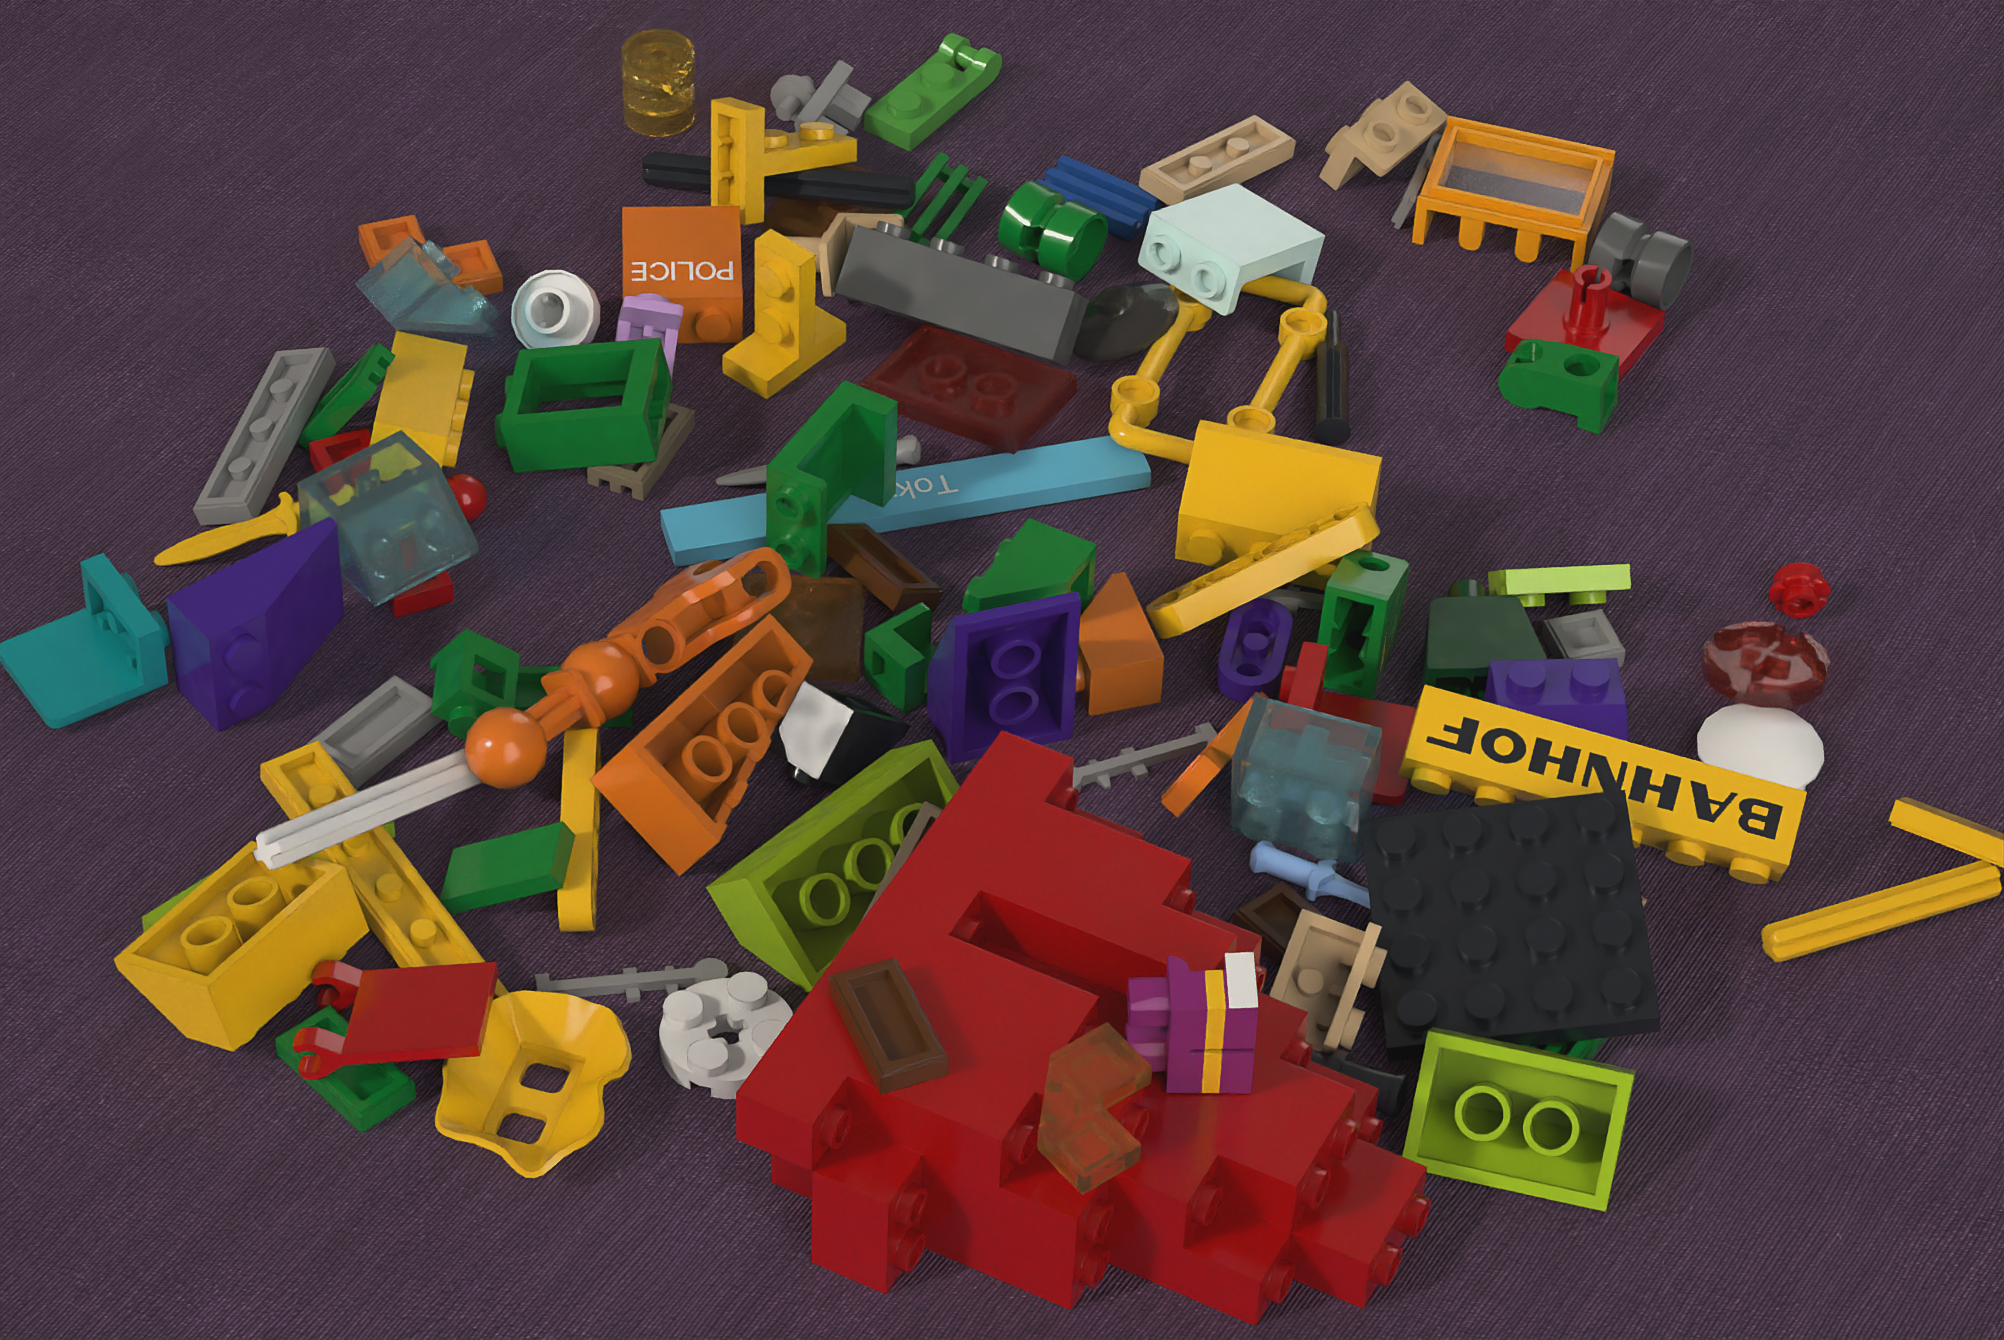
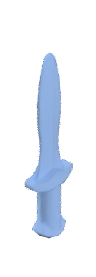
[1249,840,1370,909]

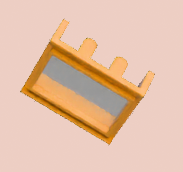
[1412,115,1616,273]

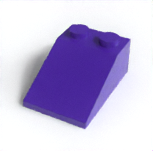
[166,516,344,732]
[927,591,1081,764]
[1484,658,1636,851]

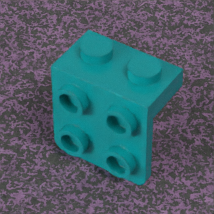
[0,553,170,729]

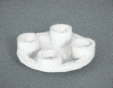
[1697,702,1824,791]

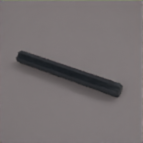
[642,151,916,210]

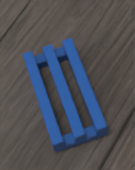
[1037,155,1161,242]

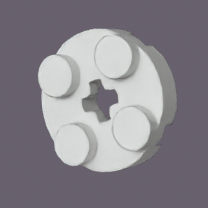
[659,972,793,1099]

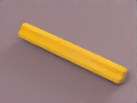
[1761,860,2002,963]

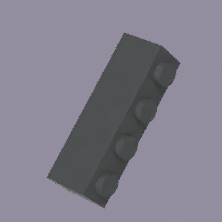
[834,221,1089,368]

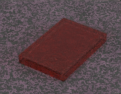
[860,324,1077,454]

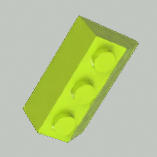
[1402,1027,1636,1212]

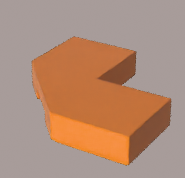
[358,215,503,303]
[1161,691,1278,818]

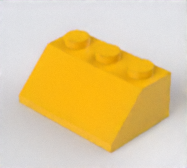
[1175,419,1382,590]
[113,841,370,1052]

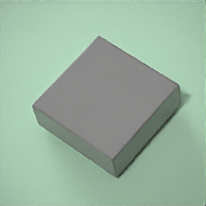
[1541,609,1626,667]

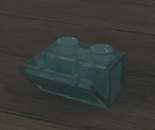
[355,235,503,342]
[297,430,479,607]
[1231,695,1383,864]

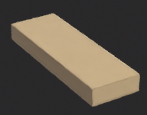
[1139,115,1296,206]

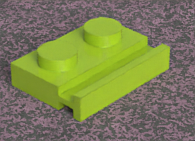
[1488,564,1631,607]

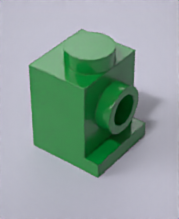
[430,628,520,739]

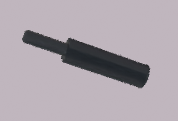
[1314,310,1351,446]

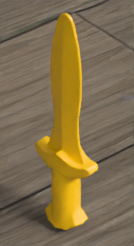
[154,481,359,566]

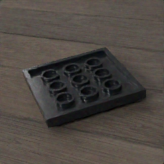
[1360,790,1660,1062]

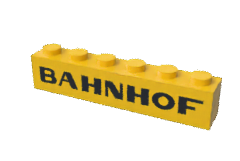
[1398,685,1807,884]

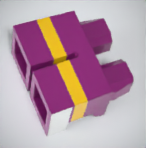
[1125,952,1258,1094]

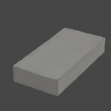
[306,675,443,789]

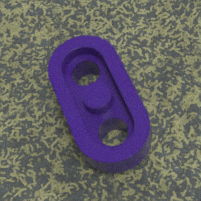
[1216,598,1293,703]

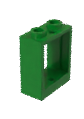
[495,338,673,473]

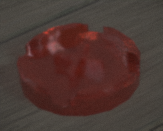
[1701,621,1830,708]

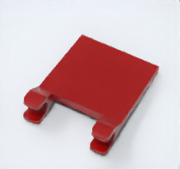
[292,960,499,1080]

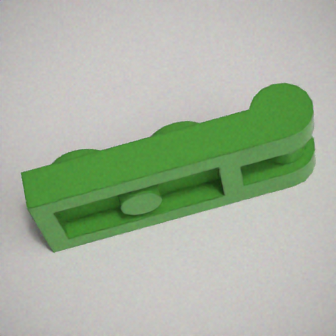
[864,33,1002,152]

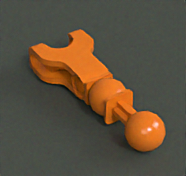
[464,547,792,790]

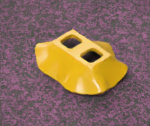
[435,990,632,1178]

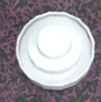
[511,270,600,349]

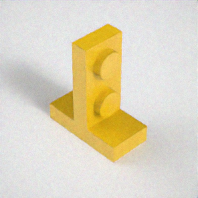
[711,97,857,225]
[722,229,846,400]

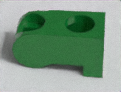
[1498,338,1619,435]

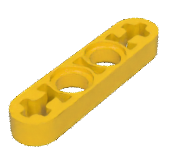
[1146,502,1380,639]
[557,728,602,933]

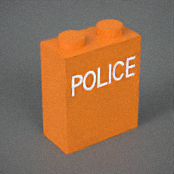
[622,206,743,343]

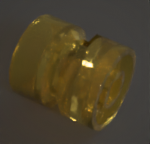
[621,29,696,137]

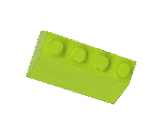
[706,739,960,993]

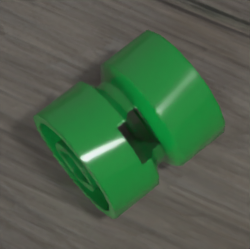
[998,180,1108,282]

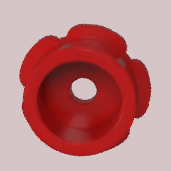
[1769,562,1831,619]

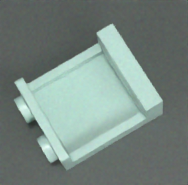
[1138,183,1325,316]

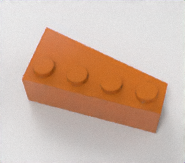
[590,613,814,877]

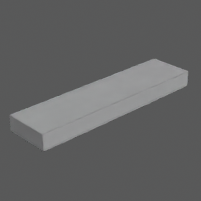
[193,347,337,526]

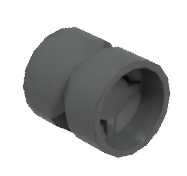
[1588,211,1695,311]

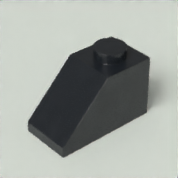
[768,681,911,789]

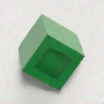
[864,602,937,714]

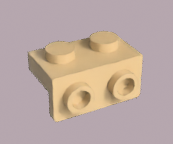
[1319,80,1448,191]
[1269,909,1388,1055]

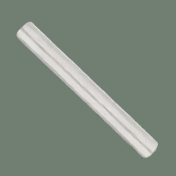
[253,749,482,870]

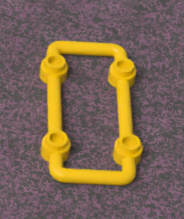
[1108,274,1327,465]

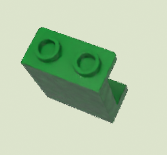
[766,380,898,579]

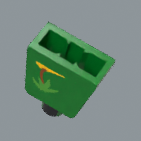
[1317,548,1410,700]

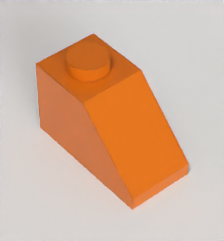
[1076,572,1164,716]

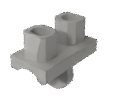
[770,60,872,136]

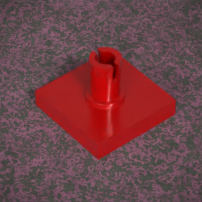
[1504,264,1666,382]

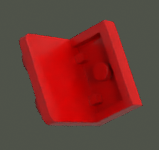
[1268,641,1417,806]

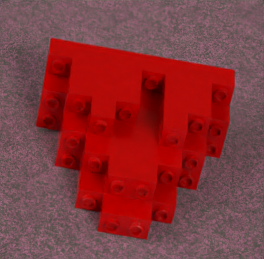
[736,730,1431,1326]

